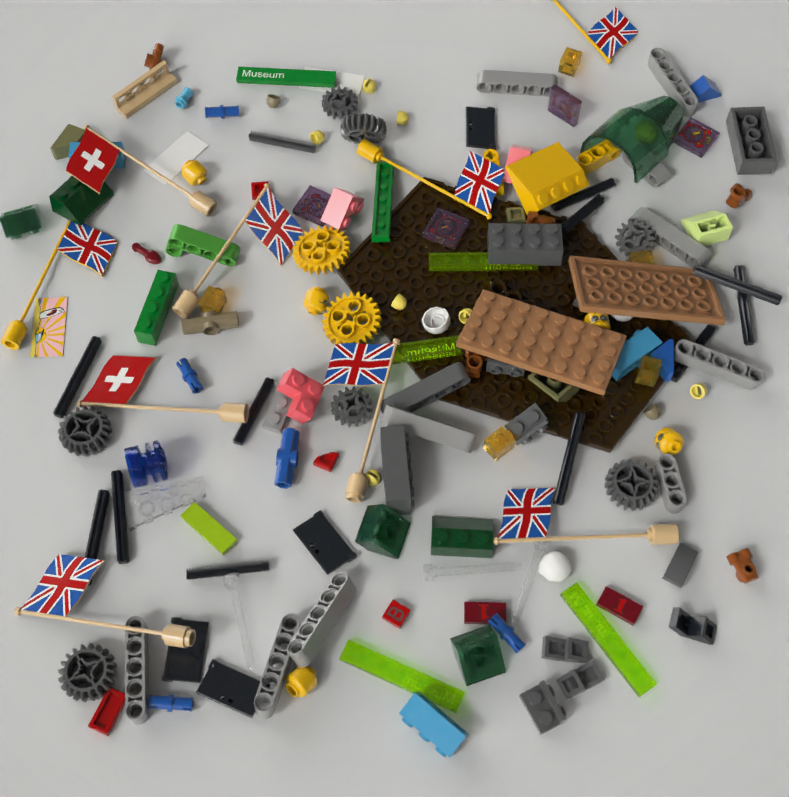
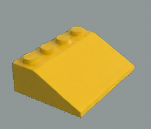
[505,142,590,215]

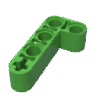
[166,224,240,266]

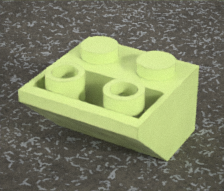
[681,210,733,246]

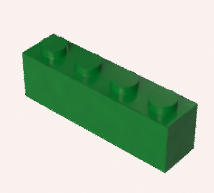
[134,270,179,346]

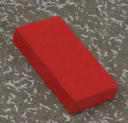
[88,686,125,736]

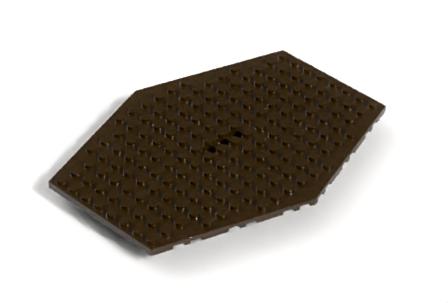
[337,177,693,453]

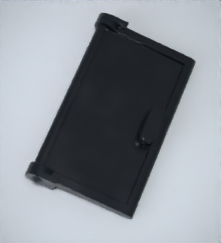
[466,106,496,150]
[293,510,357,575]
[162,617,209,683]
[196,659,271,718]

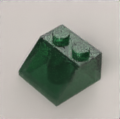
[0,204,42,240]
[355,504,411,559]
[450,625,506,686]

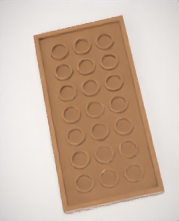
[568,256,726,325]
[456,289,627,396]

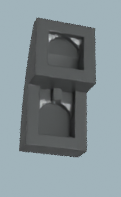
[662,543,699,588]
[541,636,589,663]
[556,660,605,699]

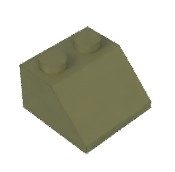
[528,372,579,402]

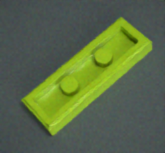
[180,502,238,556]

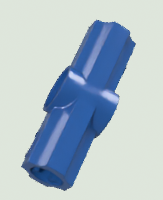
[274,428,300,489]

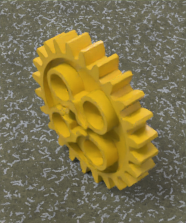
[292,225,351,275]
[322,291,382,345]

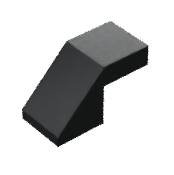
[669,607,717,645]

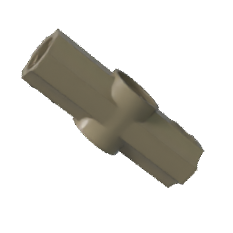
[181,311,239,335]

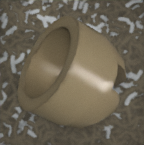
[267,94,281,108]
[643,403,661,420]

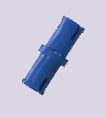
[205,105,239,119]
[176,358,204,394]
[487,613,526,653]
[148,694,194,712]

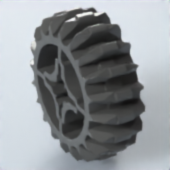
[340,113,387,144]
[58,405,112,457]
[604,458,659,512]
[58,643,118,702]

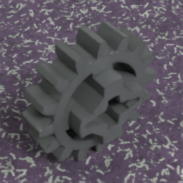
[321,86,358,120]
[615,218,655,258]
[331,386,373,427]

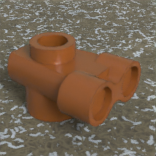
[144,43,164,70]
[726,183,752,208]
[525,211,555,224]
[465,350,488,378]
[726,548,759,584]

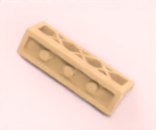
[112,60,178,119]

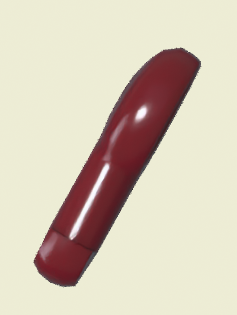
[132,243,162,264]

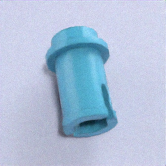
[175,87,194,109]

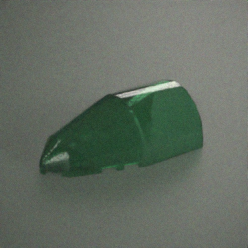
[580,96,683,183]

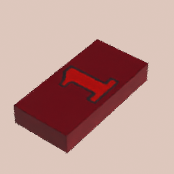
[596,586,643,626]
[464,602,506,625]

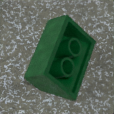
[49,176,114,226]
[431,516,493,558]

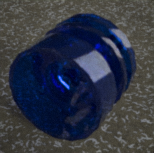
[124,440,169,488]

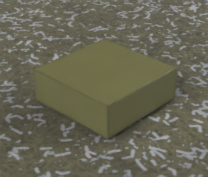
[506,207,526,224]

